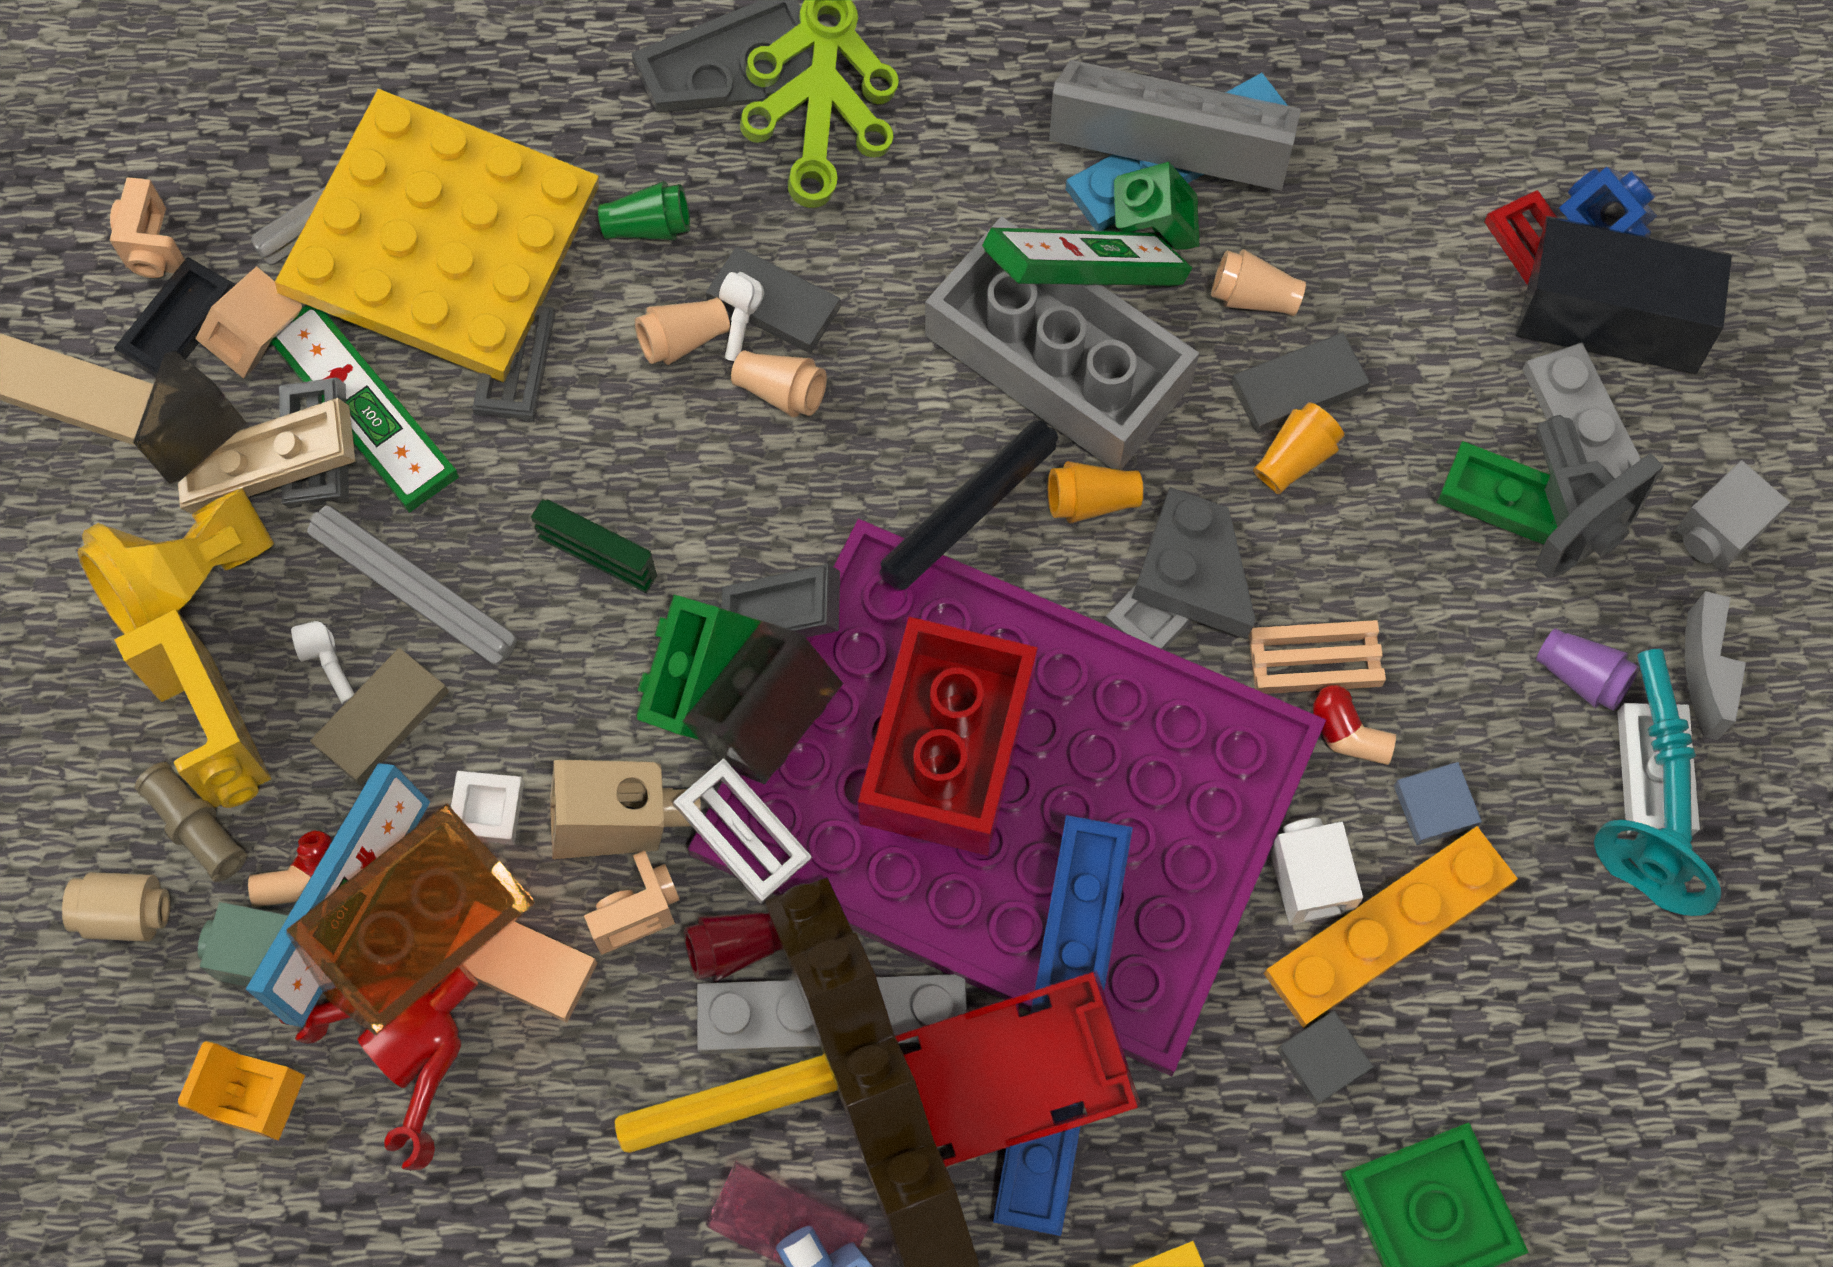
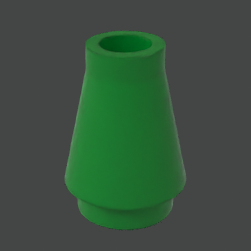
[598,181,690,240]

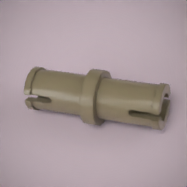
[134,762,247,882]

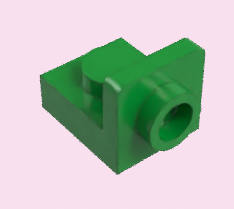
[1114,162,1200,250]

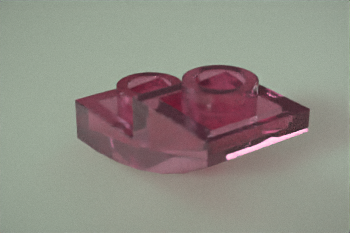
[706,1161,869,1266]

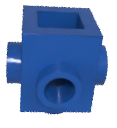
[1559,167,1658,237]

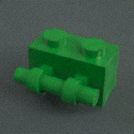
[636,594,773,749]

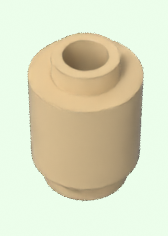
[62,872,170,942]

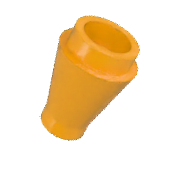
[1253,402,1344,494]
[1048,461,1143,524]

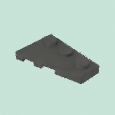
[632,0,814,113]

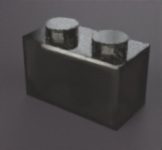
[683,621,844,785]

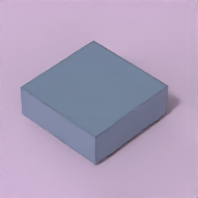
[1394,762,1482,845]

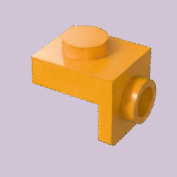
[178,1041,306,1141]

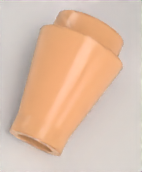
[1211,249,1306,316]
[635,297,730,365]
[731,350,827,417]

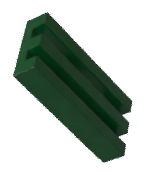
[531,499,657,594]

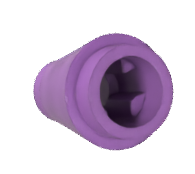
[1536,628,1640,711]

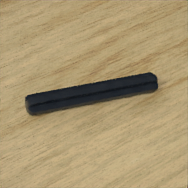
[879,420,1058,591]

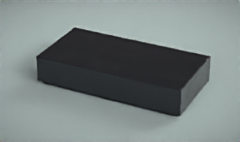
[114,256,236,384]

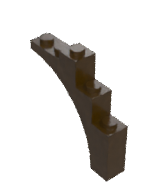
[765,877,980,1267]

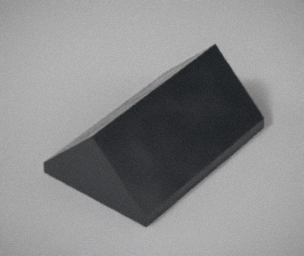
[1515,216,1732,374]

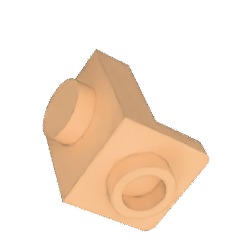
[110,177,185,278]

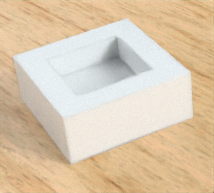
[446,771,524,845]

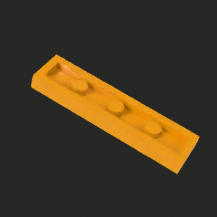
[1264,826,1518,1028]

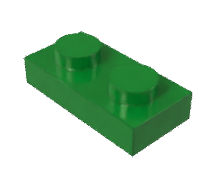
[1436,441,1557,545]

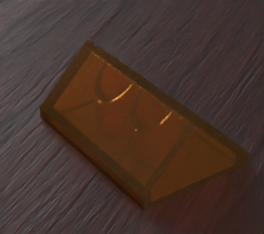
[286,803,535,1035]

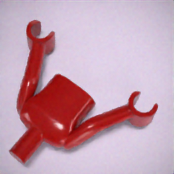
[279,966,478,1171]

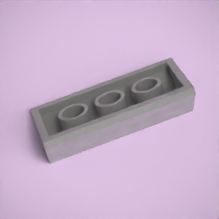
[1049,60,1301,191]

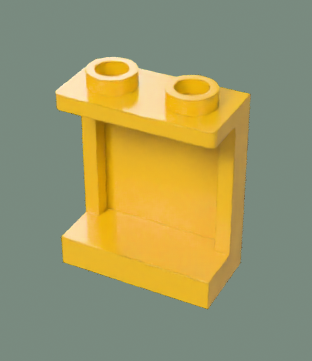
[114,609,271,808]

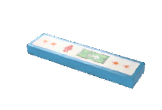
[245,763,430,1027]

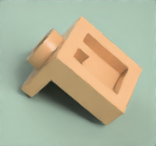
[584,850,680,955]

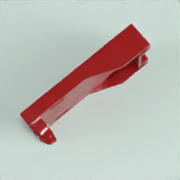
[895,970,1140,1167]

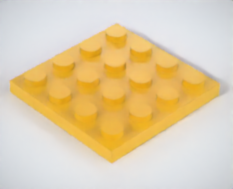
[275,89,599,382]

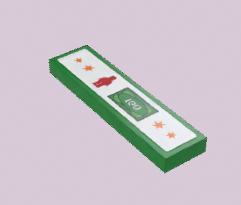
[982,227,1193,286]
[270,305,459,513]

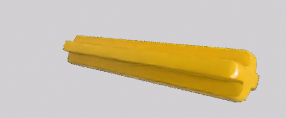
[615,1055,837,1153]

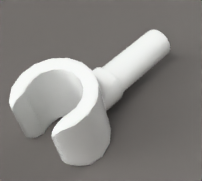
[719,272,764,361]
[291,621,354,705]

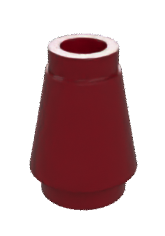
[684,912,783,982]

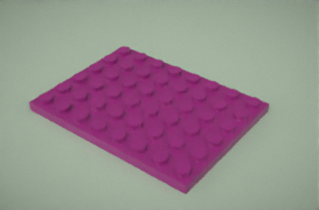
[688,518,1326,1077]

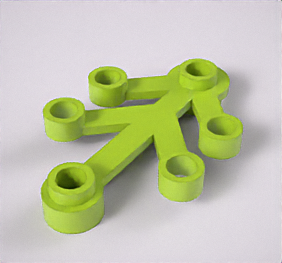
[740,0,899,208]

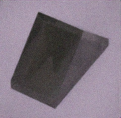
[133,351,247,484]

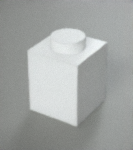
[1270,818,1363,925]

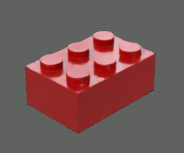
[858,616,1038,856]

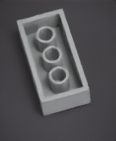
[925,216,1199,470]

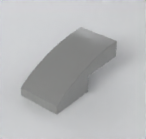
[1685,591,1746,740]

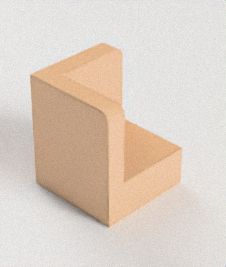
[195,266,302,379]

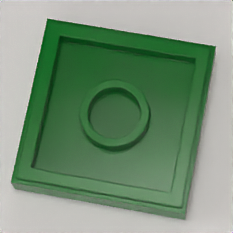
[1342,1122,1529,1267]

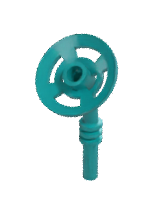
[1594,649,1721,916]

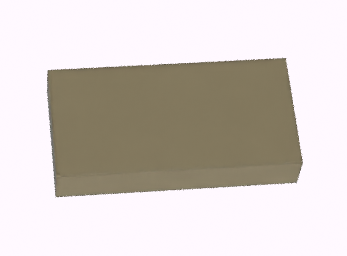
[310,648,449,786]

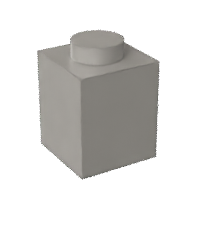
[1675,460,1790,572]

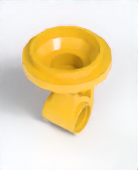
[77,488,274,634]

